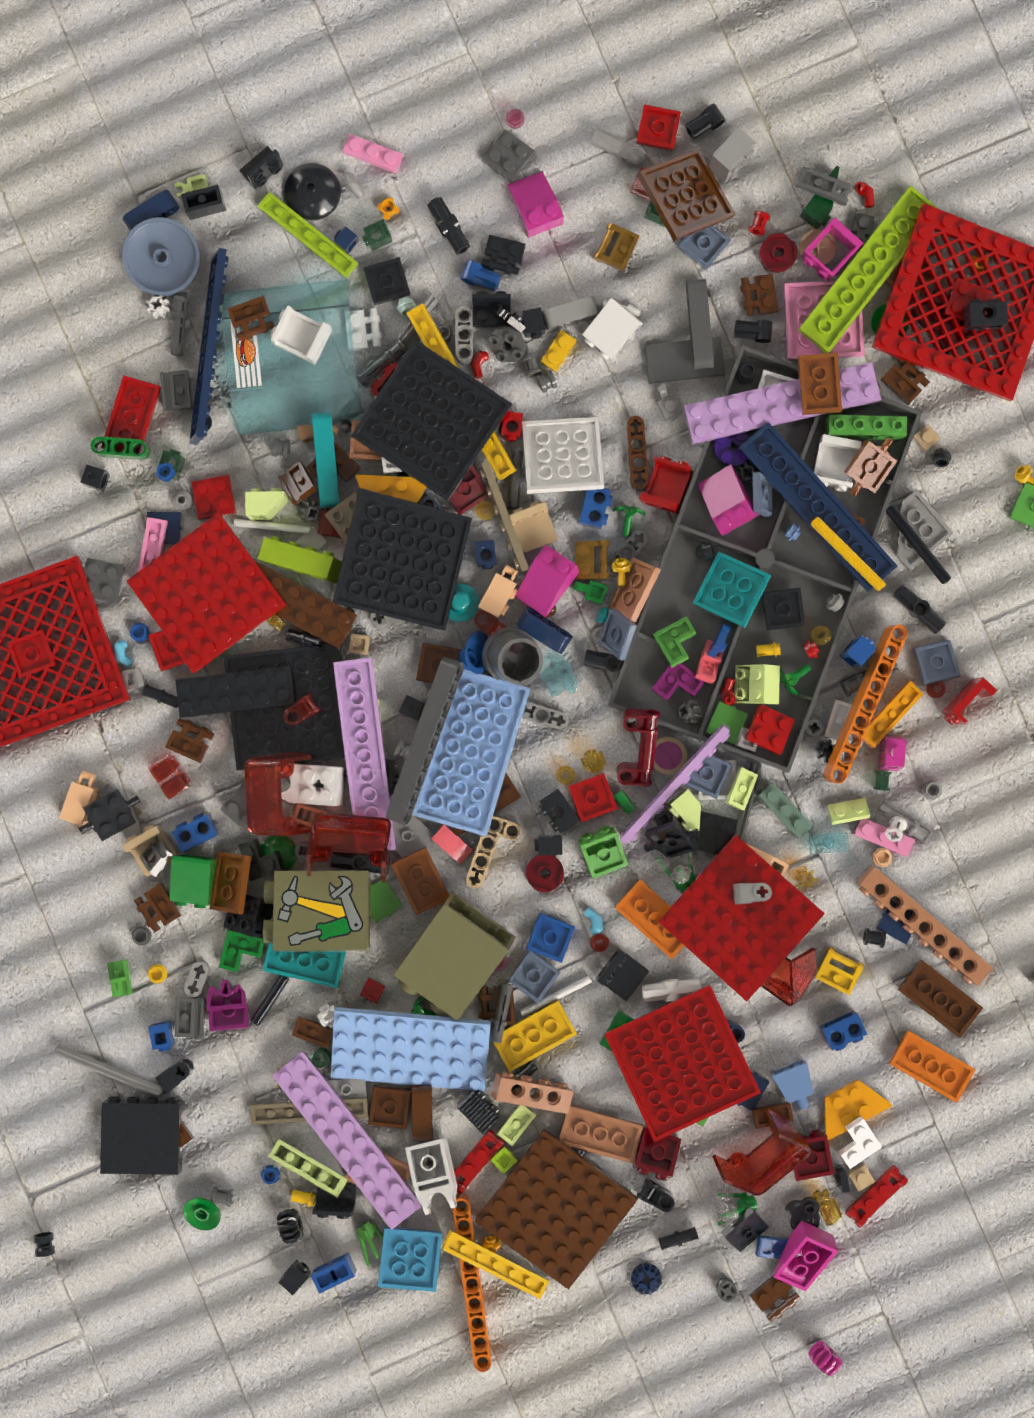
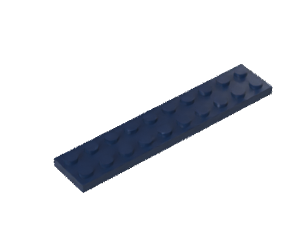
[189,248,229,445]
[739,422,898,593]

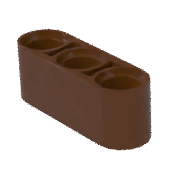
[412,1085,433,1142]

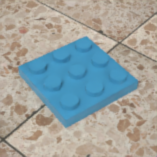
[378,1226,442,1292]

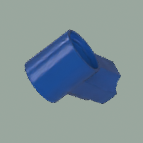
[460,260,501,292]

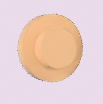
[872,848,892,867]

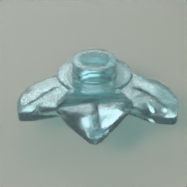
[541,660,578,696]

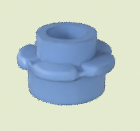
[784,523,801,541]

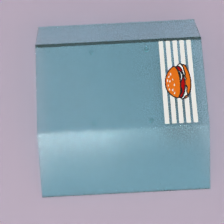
[222,279,363,435]

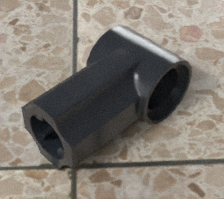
[685,103,726,140]
[734,320,773,343]
[583,649,622,672]

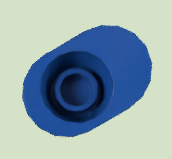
[458,631,488,674]

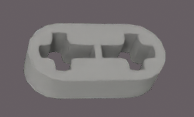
[184,961,210,997]

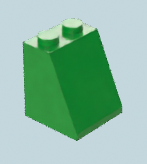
[170,854,217,908]

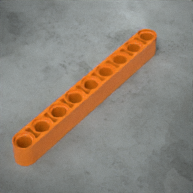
[823,625,907,784]
[452,1193,492,1372]

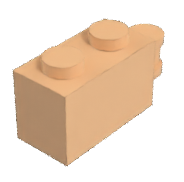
[478,565,518,619]
[59,770,99,826]

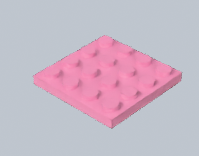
[783,281,865,361]

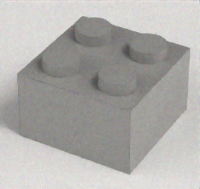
[709,127,755,184]

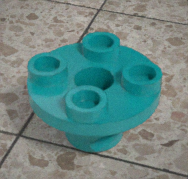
[448,584,480,622]

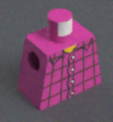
[878,735,906,772]

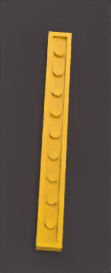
[407,303,517,481]

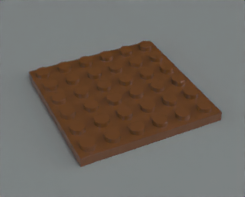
[475,1129,638,1290]

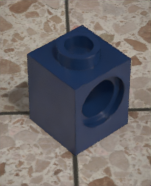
[475,540,497,570]

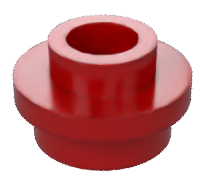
[803,640,820,659]

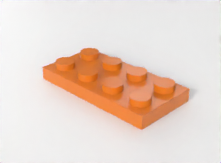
[614,879,684,959]
[888,1030,976,1103]

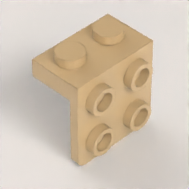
[509,501,557,553]
[122,824,177,876]

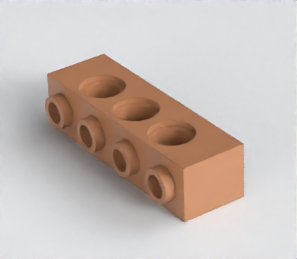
[490,1071,574,1114]

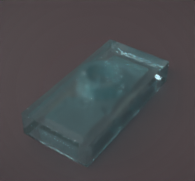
[809,832,849,854]

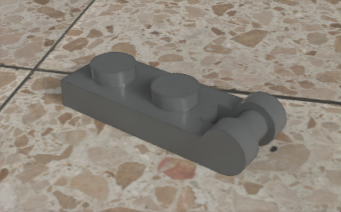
[796,167,853,206]

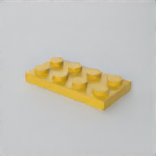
[493,1000,577,1072]

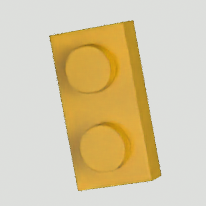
[540,330,577,373]

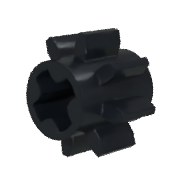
[736,462,758,487]
[815,739,835,763]

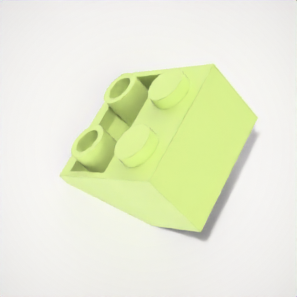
[245,488,289,521]
[734,664,780,704]
[667,789,701,831]

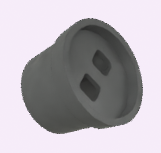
[482,627,543,685]

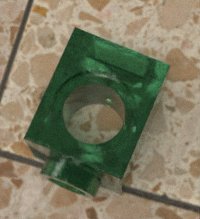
[362,219,393,251]
[156,449,185,481]

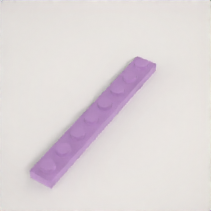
[620,723,730,844]

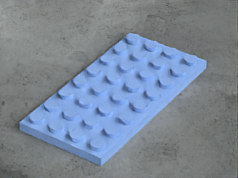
[412,669,531,837]
[331,1007,491,1092]

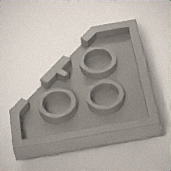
[896,489,953,571]

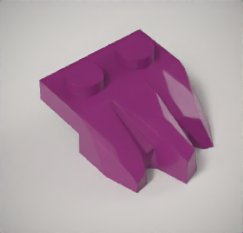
[207,979,249,1032]

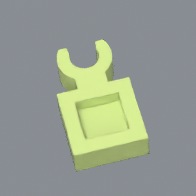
[174,174,209,199]

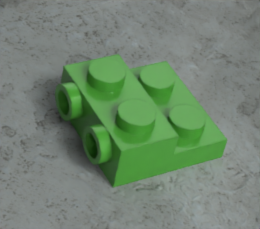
[578,826,628,879]

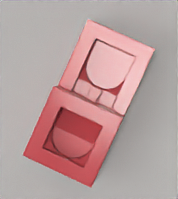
[695,640,724,684]
[431,825,473,864]

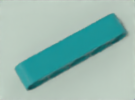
[311,412,339,508]

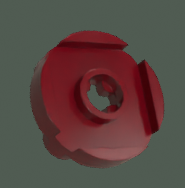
[759,233,798,273]
[526,855,564,892]

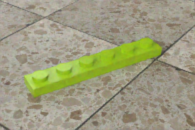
[258,191,358,279]

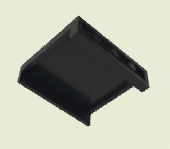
[100,1096,183,1175]

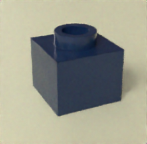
[334,226,359,255]

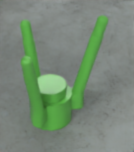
[356,1221,383,1266]

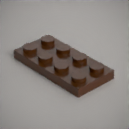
[897,959,983,1038]

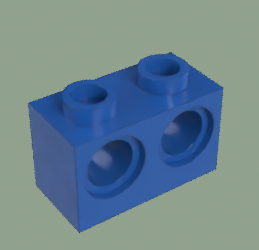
[579,488,613,530]
[839,636,877,668]
[172,813,220,853]
[819,1010,867,1051]
[311,1252,357,1294]

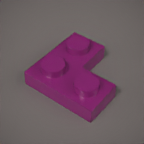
[651,663,705,701]

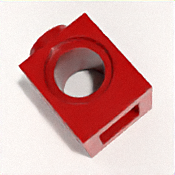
[501,411,523,442]

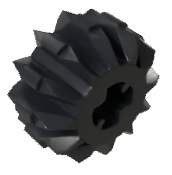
[277,1208,304,1244]

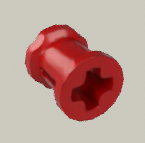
[748,210,770,236]

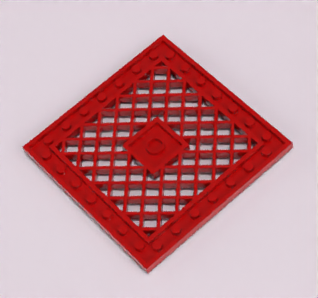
[871,203,1034,402]
[0,556,131,748]

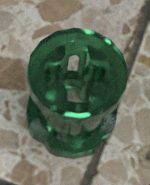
[873,770,892,791]
[312,1047,331,1068]

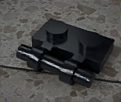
[481,235,526,275]

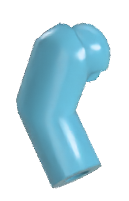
[113,639,134,668]
[583,907,603,936]

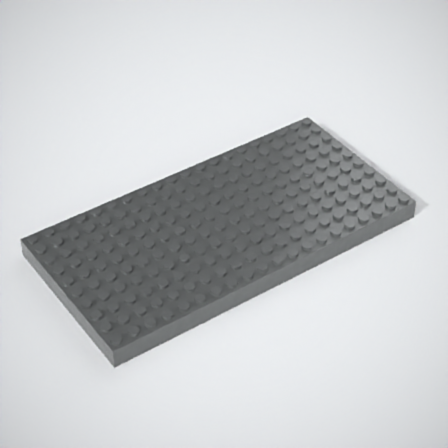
[607,345,922,773]

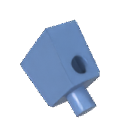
[770,1059,813,1110]

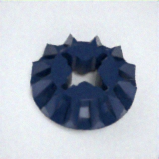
[631,1263,662,1295]

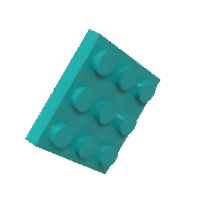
[693,551,771,628]

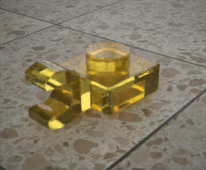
[812,1188,843,1226]

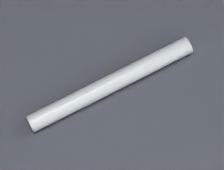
[234,519,311,534]
[520,975,592,1017]

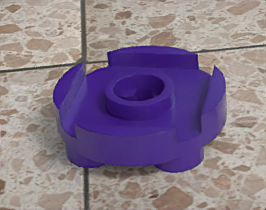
[713,432,750,467]

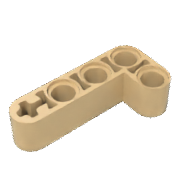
[466,816,521,889]

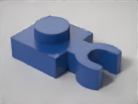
[707,623,731,658]

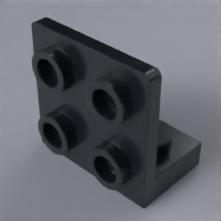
[239,146,283,189]
[472,291,511,327]
[223,894,274,938]
[596,948,649,1001]
[312,1182,356,1219]

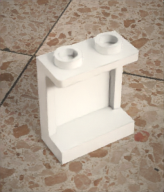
[582,298,643,360]
[270,306,332,365]
[813,434,861,492]

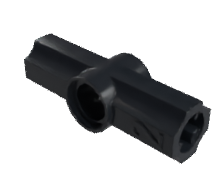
[427,197,470,255]
[892,584,947,634]
[330,850,390,875]

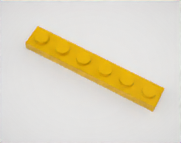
[441,1230,549,1299]

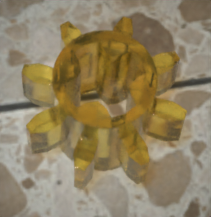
[581,750,606,773]
[792,867,817,891]

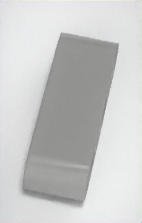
[542,296,599,332]
[455,306,473,365]

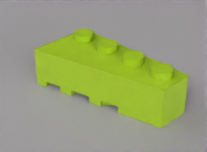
[258,536,342,585]

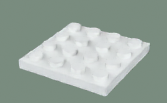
[522,417,604,494]

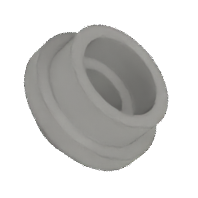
[173,491,192,510]
[826,593,845,612]
[922,780,942,800]

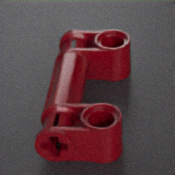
[616,708,660,787]

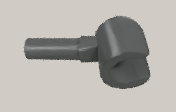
[332,418,352,433]

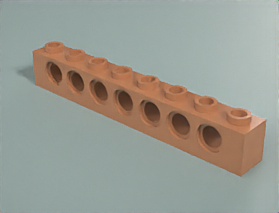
[856,866,993,985]

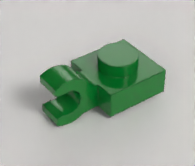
[573,580,608,605]

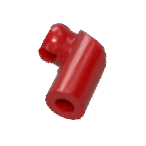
[854,181,875,208]
[471,350,489,379]
[720,677,735,705]

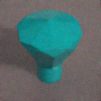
[595,606,609,623]

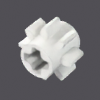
[146,294,171,319]
[317,1003,336,1028]

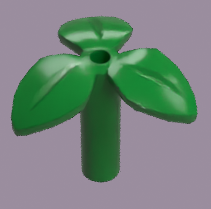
[612,505,645,537]
[780,664,811,695]
[410,995,439,1016]

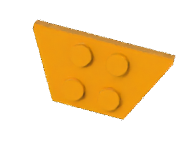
[356,475,427,503]
[824,1079,893,1141]

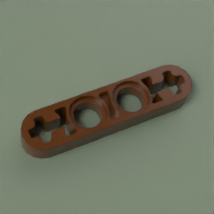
[627,416,648,491]

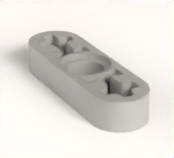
[522,702,569,729]

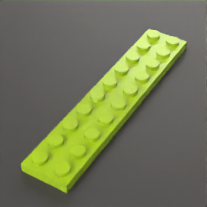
[797,185,939,353]

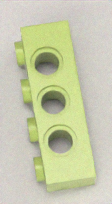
[268,1139,348,1198]

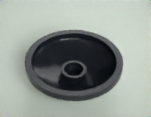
[284,163,341,221]

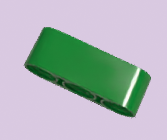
[90,437,150,460]

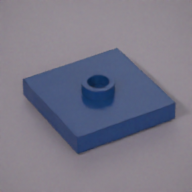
[525,913,575,963]

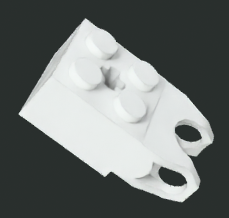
[274,764,345,806]
[405,1138,457,1215]

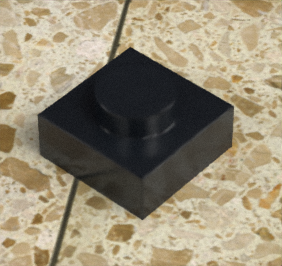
[834,1167,850,1193]

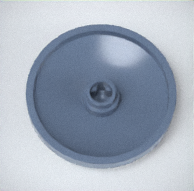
[122,217,201,297]

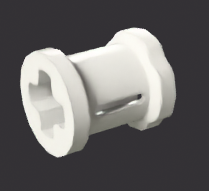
[885,816,907,842]

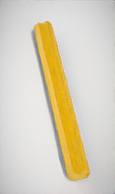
[811,517,886,591]

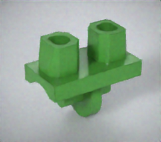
[107,959,133,998]

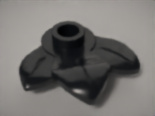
[785,1197,821,1229]

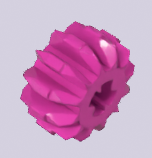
[808,1341,842,1376]

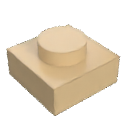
[913,424,940,452]
[348,634,370,656]
[848,1163,875,1191]

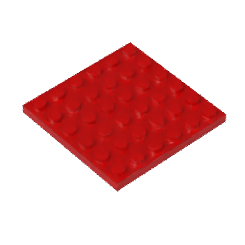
[127,512,287,674]
[658,835,825,1002]
[604,984,761,1142]

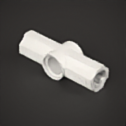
[641,978,701,1002]

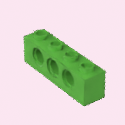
[825,415,907,440]

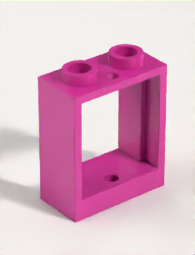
[801,218,863,281]

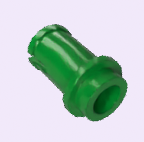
[614,790,637,814]

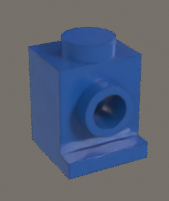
[148,1020,175,1052]

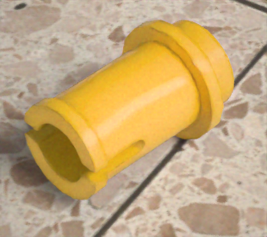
[756,642,781,657]
[291,1189,317,1207]

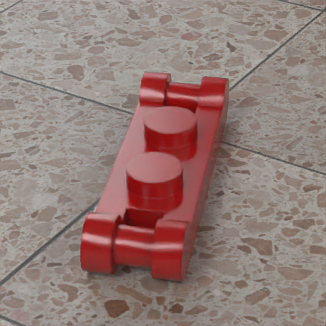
[454,1129,505,1195]
[845,1165,908,1228]

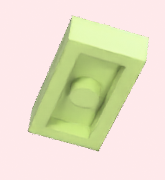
[725,767,758,810]
[827,798,870,825]
[497,1105,536,1146]

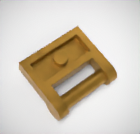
[593,223,640,272]
[575,540,609,580]

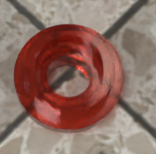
[926,681,946,698]
[590,933,609,952]

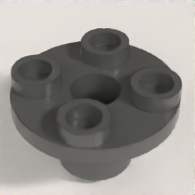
[488,327,526,362]

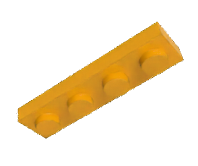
[863,680,923,748]

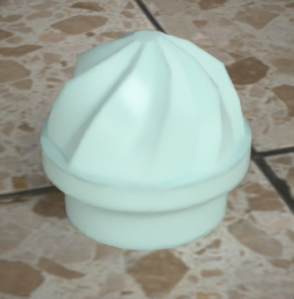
[397,297,416,317]

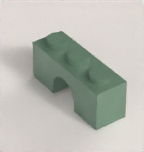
[756,782,812,838]

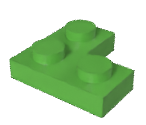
[653,616,696,668]

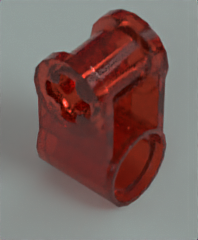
[474,611,507,637]
[283,693,321,726]

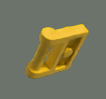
[814,946,864,996]

